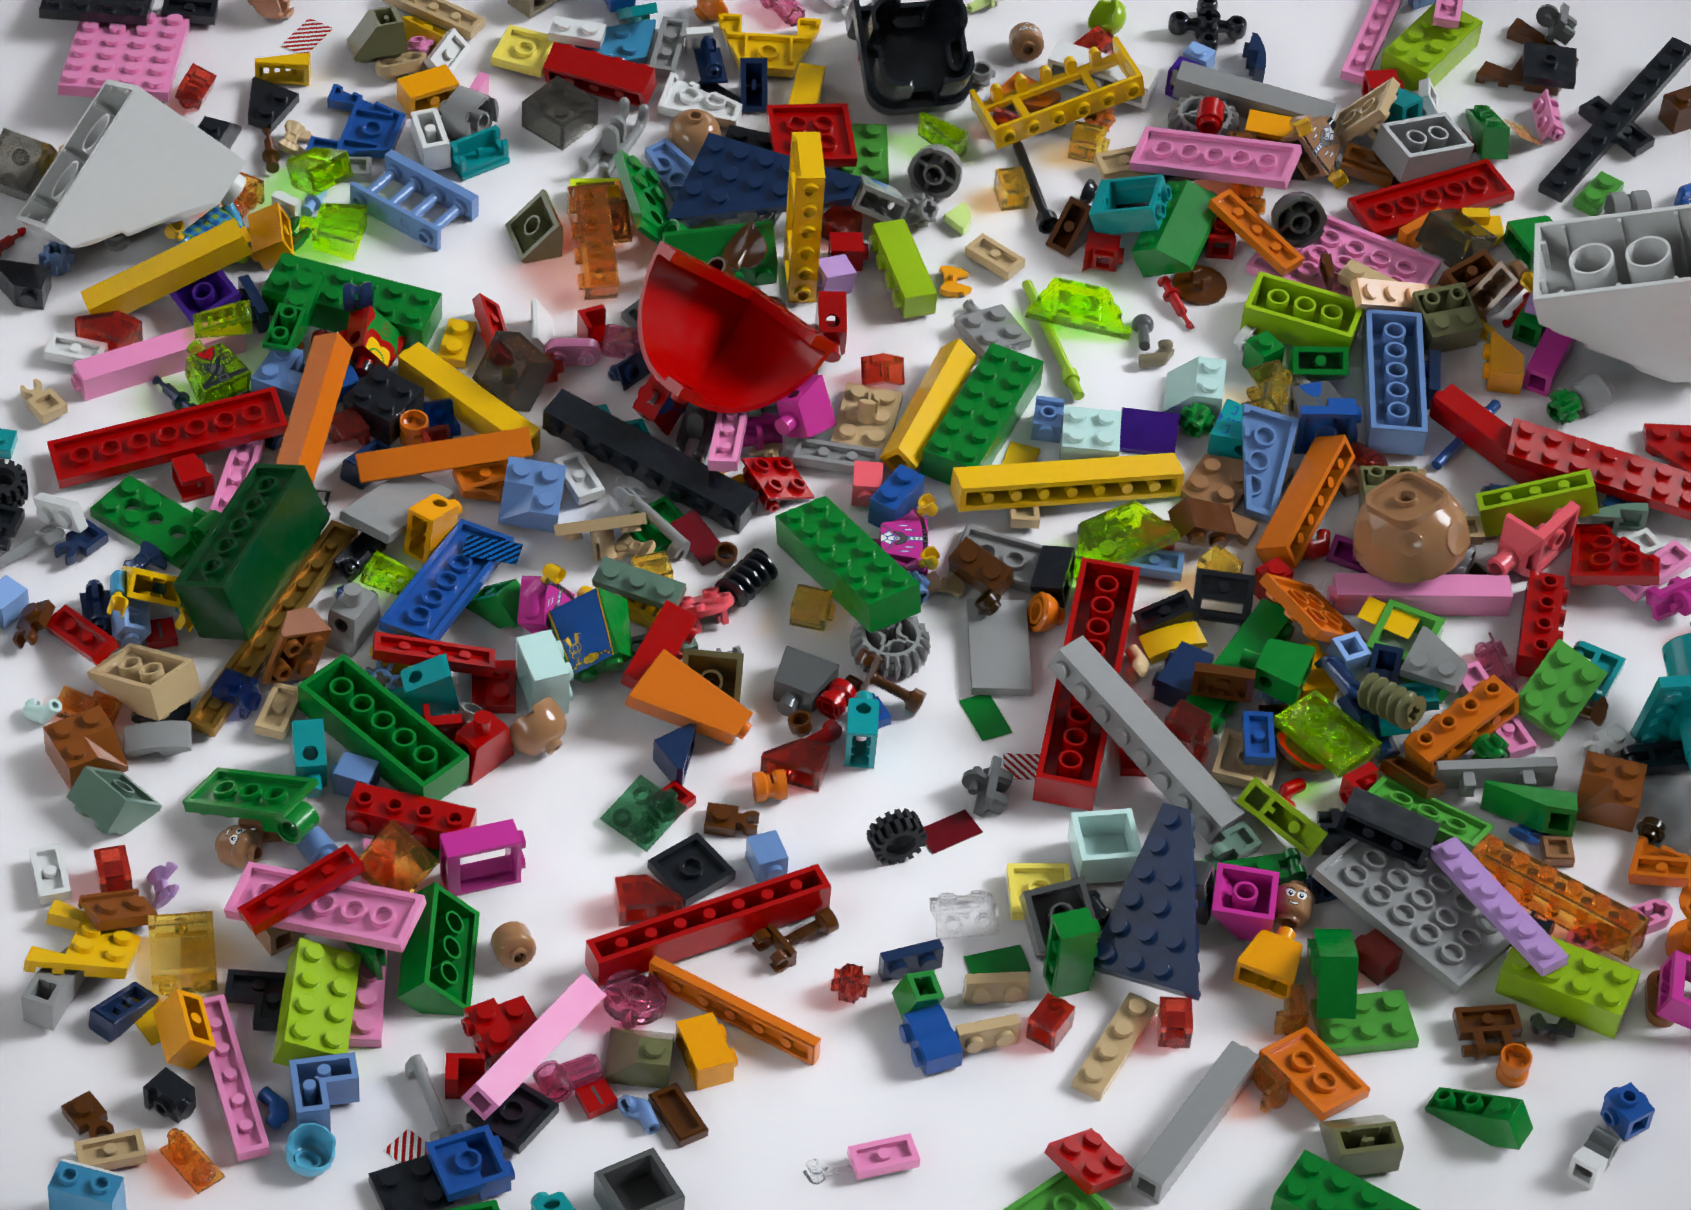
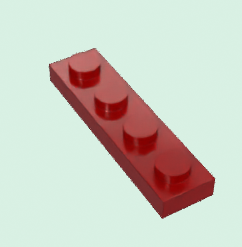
[372,631,495,677]
[237,844,366,936]

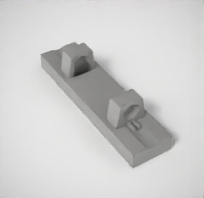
[1433,757,1558,797]

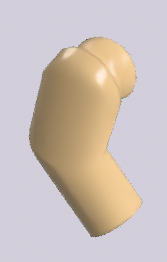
[1125,644,1150,683]

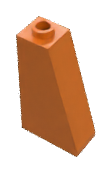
[625,649,753,745]

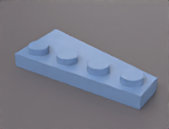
[1242,403,1299,522]

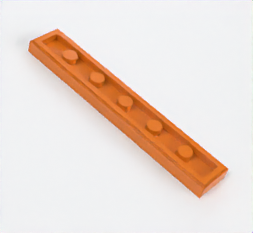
[355,427,534,484]
[648,955,821,1066]

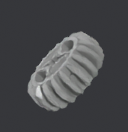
[1167,92,1240,137]
[849,616,931,681]

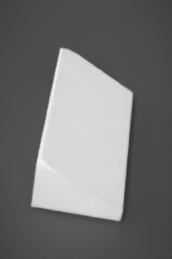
[531,299,553,359]

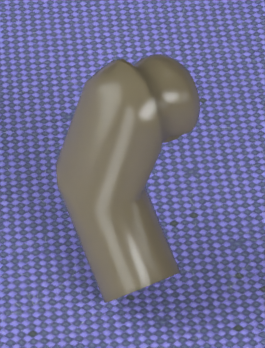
[1138,339,1175,368]

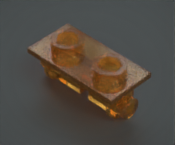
[159,1128,225,1194]

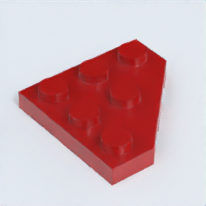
[1642,423,1691,472]
[1570,524,1660,586]

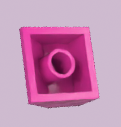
[1211,862,1280,941]

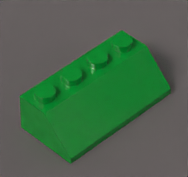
[1131,180,1218,278]
[662,220,778,286]
[397,882,480,1016]

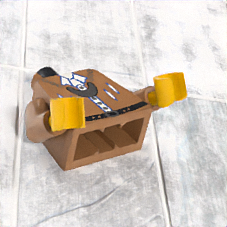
[1280,115,1349,190]
[1469,259,1534,342]

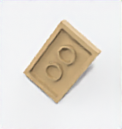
[1333,77,1400,148]
[831,382,903,449]
[554,512,647,561]

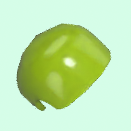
[1088,0,1127,37]

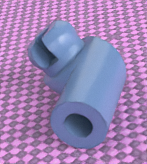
[617,1095,660,1134]

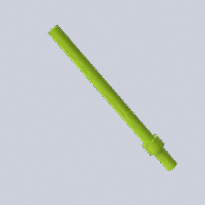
[1022,279,1085,400]

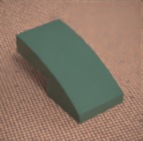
[1589,503,1649,536]

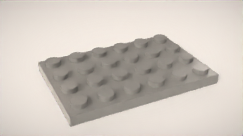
[1312,838,1512,994]

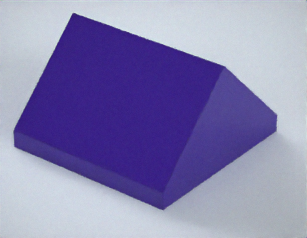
[169,269,241,326]
[1119,407,1180,455]

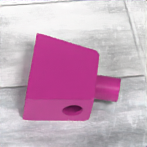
[775,375,837,438]

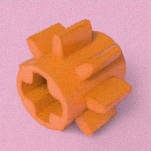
[1083,107,1116,135]

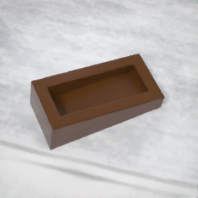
[1318,253,1335,290]

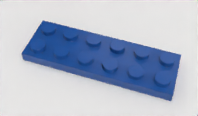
[378,519,514,641]

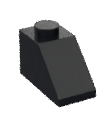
[198,116,242,149]
[0,260,52,310]

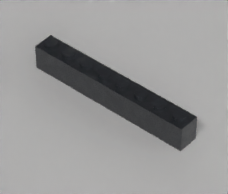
[542,388,759,534]

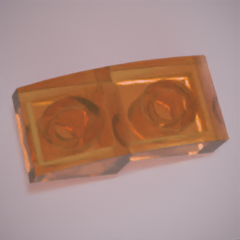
[56,685,123,725]

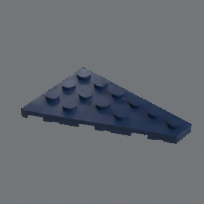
[667,132,862,222]
[1093,802,1201,1001]

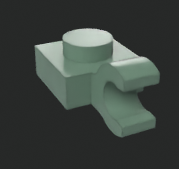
[1205,820,1263,863]

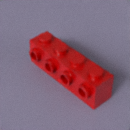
[543,42,657,107]
[1514,570,1569,678]
[345,782,477,850]

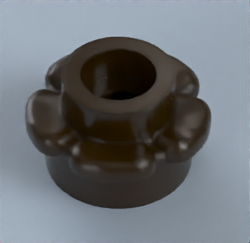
[974,589,1002,616]
[1636,816,1666,845]

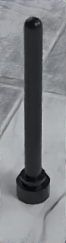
[1013,141,1058,234]

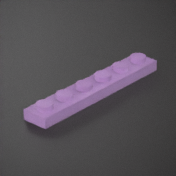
[1429,836,1569,977]

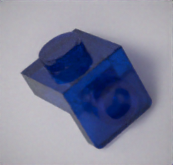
[423,398,461,441]
[211,668,262,720]

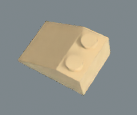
[87,643,202,721]

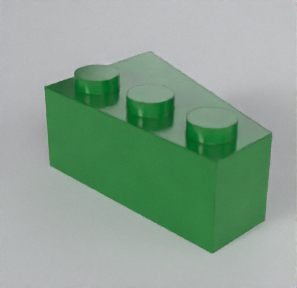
[1307,928,1359,1019]

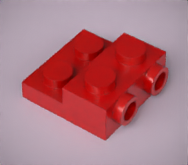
[461,995,537,1068]

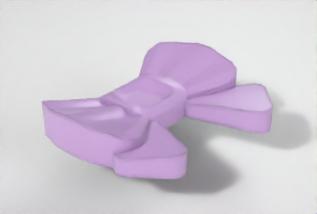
[147,861,179,909]

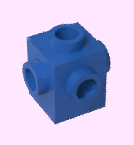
[1600,1082,1655,1141]

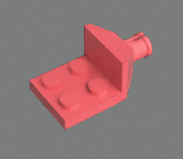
[1486,500,1581,578]

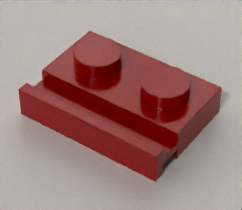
[472,660,516,714]

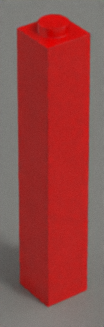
[1429,384,1550,484]

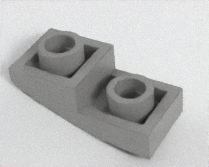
[124,721,192,759]

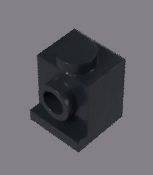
[143,1067,196,1123]

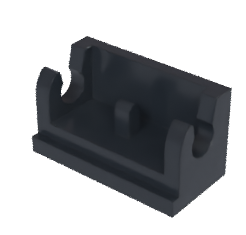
[1030,545,1077,610]

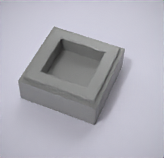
[344,157,372,182]

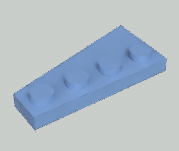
[645,138,701,228]

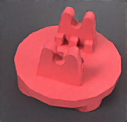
[679,587,735,634]

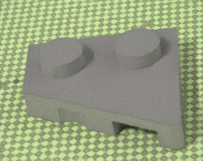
[1400,626,1468,693]

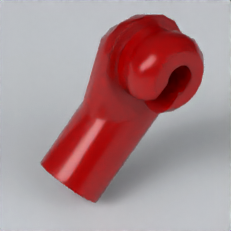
[1302,529,1331,560]
[803,719,842,753]
[1278,777,1306,807]

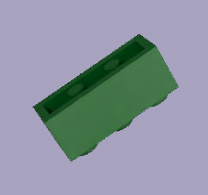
[1042,907,1101,999]

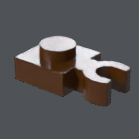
[12,599,56,649]
[704,802,760,837]
[61,1090,115,1138]

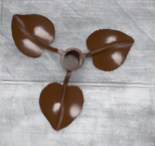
[707,220,788,309]

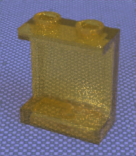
[148,911,218,996]

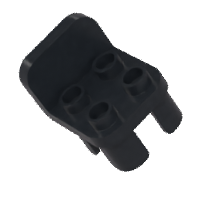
[845,0,975,116]

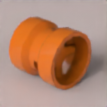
[399,409,429,446]
[752,769,788,803]
[1496,1043,1533,1088]

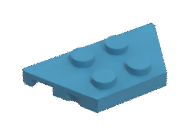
[559,19,656,64]

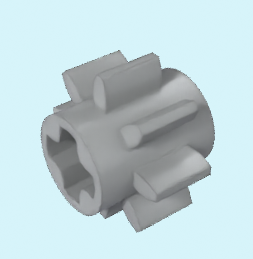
[905,193,939,228]

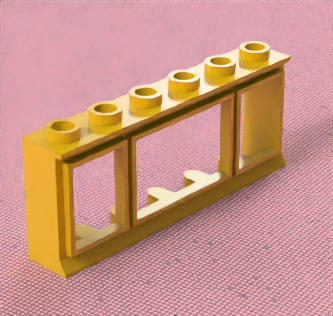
[969,36,1145,150]
[783,132,826,303]

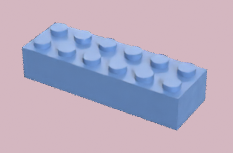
[1361,309,1428,456]

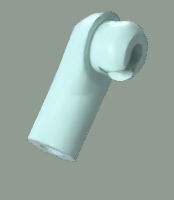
[23,698,62,724]

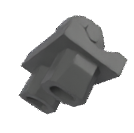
[1536,2,1577,46]
[962,755,1014,816]

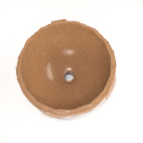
[1353,471,1470,583]

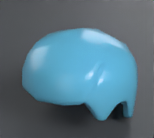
[285,1123,336,1177]

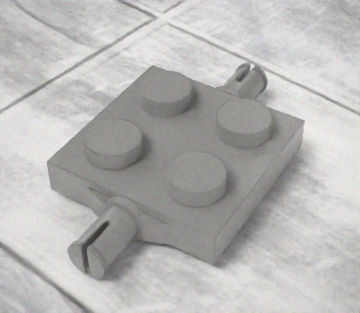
[954,299,1032,359]

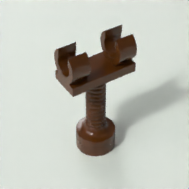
[845,648,927,715]
[751,907,839,973]

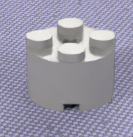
[438,85,499,141]

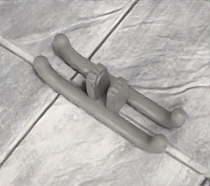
[578,97,650,178]

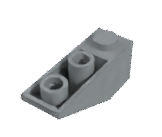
[21,947,86,1031]

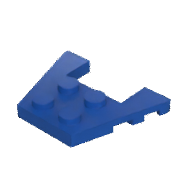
[305,84,406,161]

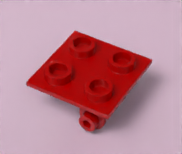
[741,457,815,513]

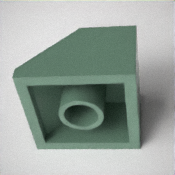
[66,766,162,835]

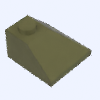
[603,1027,675,1089]

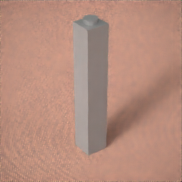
[1170,60,1337,118]
[1130,1041,1260,1204]

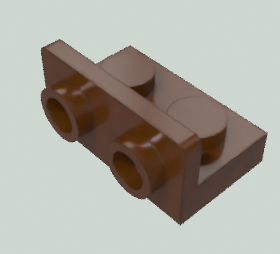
[1190,662,1256,703]

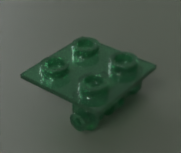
[600,775,687,852]

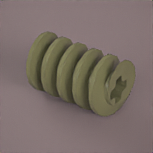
[1357,672,1427,730]

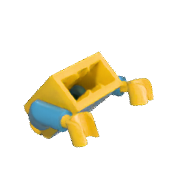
[106,566,194,632]

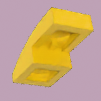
[1138,621,1208,664]

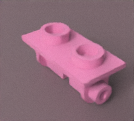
[1531,89,1565,143]

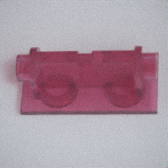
[1474,632,1519,692]

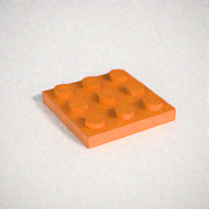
[1259,573,1367,645]

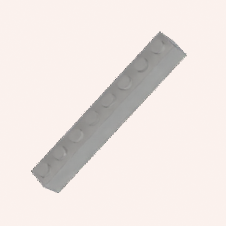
[1048,635,1245,845]

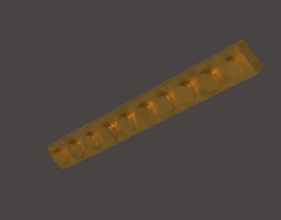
[187,520,358,737]

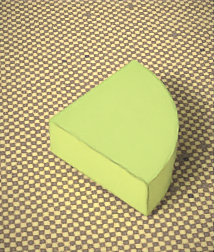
[943,202,971,236]

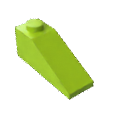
[1235,776,1328,858]

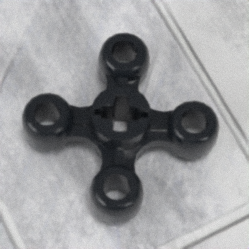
[1168,0,1247,52]

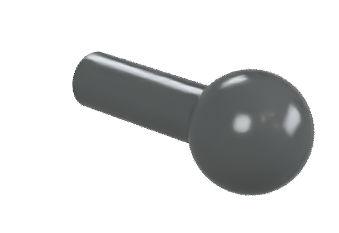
[1132,314,1154,351]

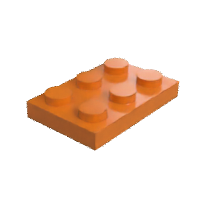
[1258,1026,1371,1122]

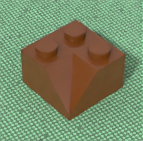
[43,705,129,790]
[1576,751,1647,832]

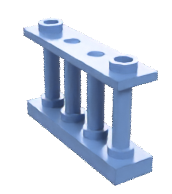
[350,149,479,252]

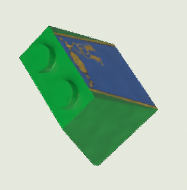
[547,587,633,683]

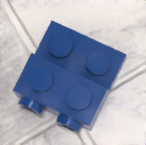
[1293,398,1362,454]
[425,1124,515,1202]

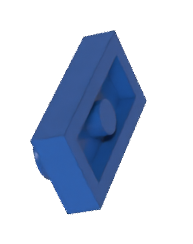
[1241,710,1276,766]

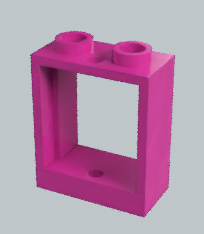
[440,819,526,896]
[1656,950,1691,1029]

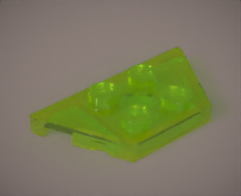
[1024,277,1132,340]
[1073,499,1182,583]

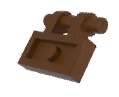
[1452,1004,1527,1060]

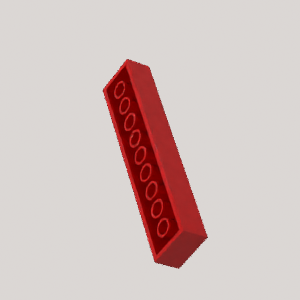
[1032,557,1141,811]

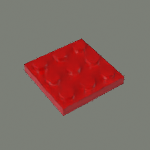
[766,103,857,167]

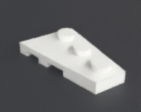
[657,72,743,128]

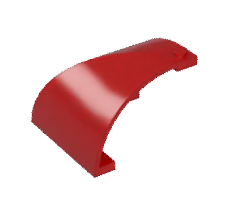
[637,241,836,413]

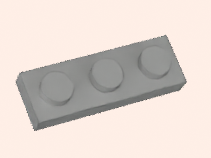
[649,16,689,78]
[792,438,883,474]

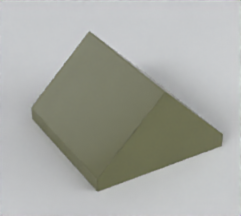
[505,189,563,264]
[682,648,744,703]

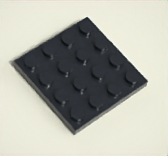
[39,0,155,26]

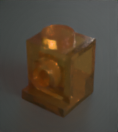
[233,172,265,219]

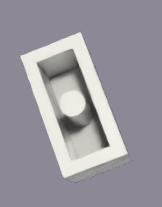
[410,107,451,171]

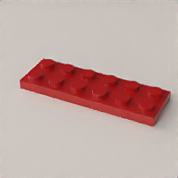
[1346,158,1515,237]

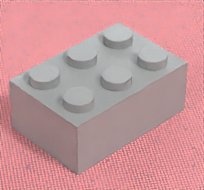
[1371,112,1474,182]

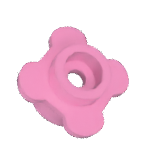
[407,36,434,56]

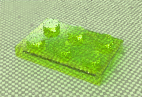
[1274,689,1382,778]

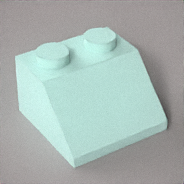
[1163,356,1227,423]

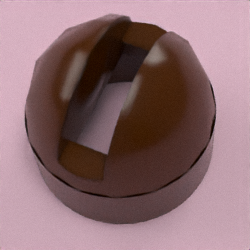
[714,541,738,568]
[787,710,813,737]

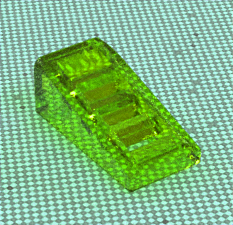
[918,111,969,159]
[192,300,253,338]
[359,551,418,596]

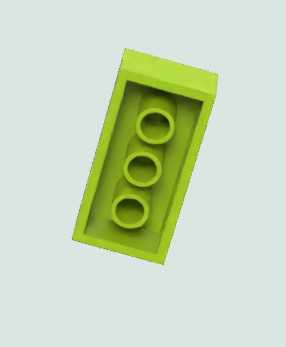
[1380,2,1483,92]
[1240,271,1365,355]
[1495,936,1641,1039]
[272,937,361,1067]

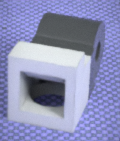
[1566,1126,1622,1190]

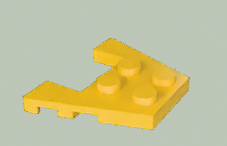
[718,13,821,78]
[23,899,141,979]

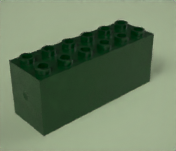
[172,463,330,641]

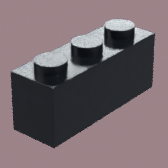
[1335,786,1441,868]

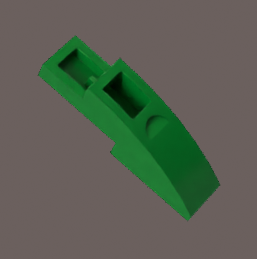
[262,269,324,353]

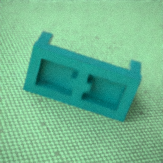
[450,125,510,181]

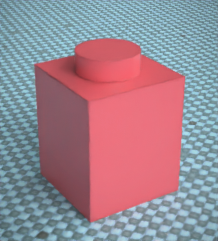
[851,460,884,507]

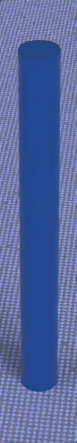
[1431,399,1501,470]

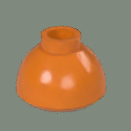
[693,0,729,22]
[1027,592,1066,633]

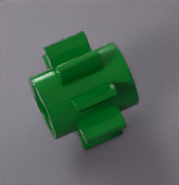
[1546,388,1582,425]
[1178,402,1215,438]
[1471,733,1509,759]

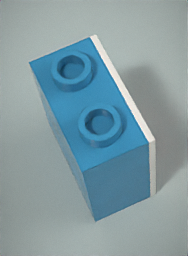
[47,1158,128,1210]

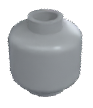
[1571,373,1613,415]

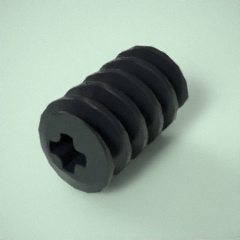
[715,548,778,607]

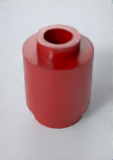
[1196,97,1225,135]

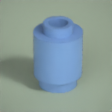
[296,826,338,864]

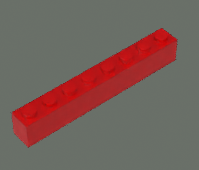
[585,864,831,987]

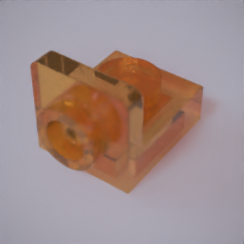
[1273,984,1309,1035]
[1252,1055,1291,1114]

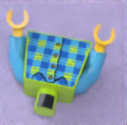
[164,202,251,264]

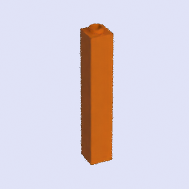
[276,332,353,483]

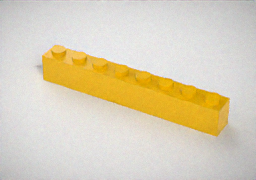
[950,453,1185,512]

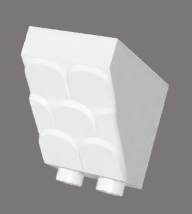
[16,79,247,248]
[1533,204,1691,383]

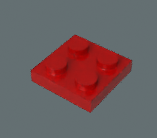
[1044,1128,1134,1196]

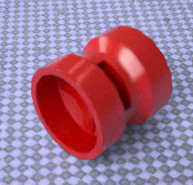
[816,678,857,720]

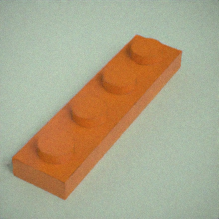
[1208,188,1305,276]

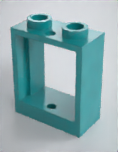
[1089,174,1172,234]

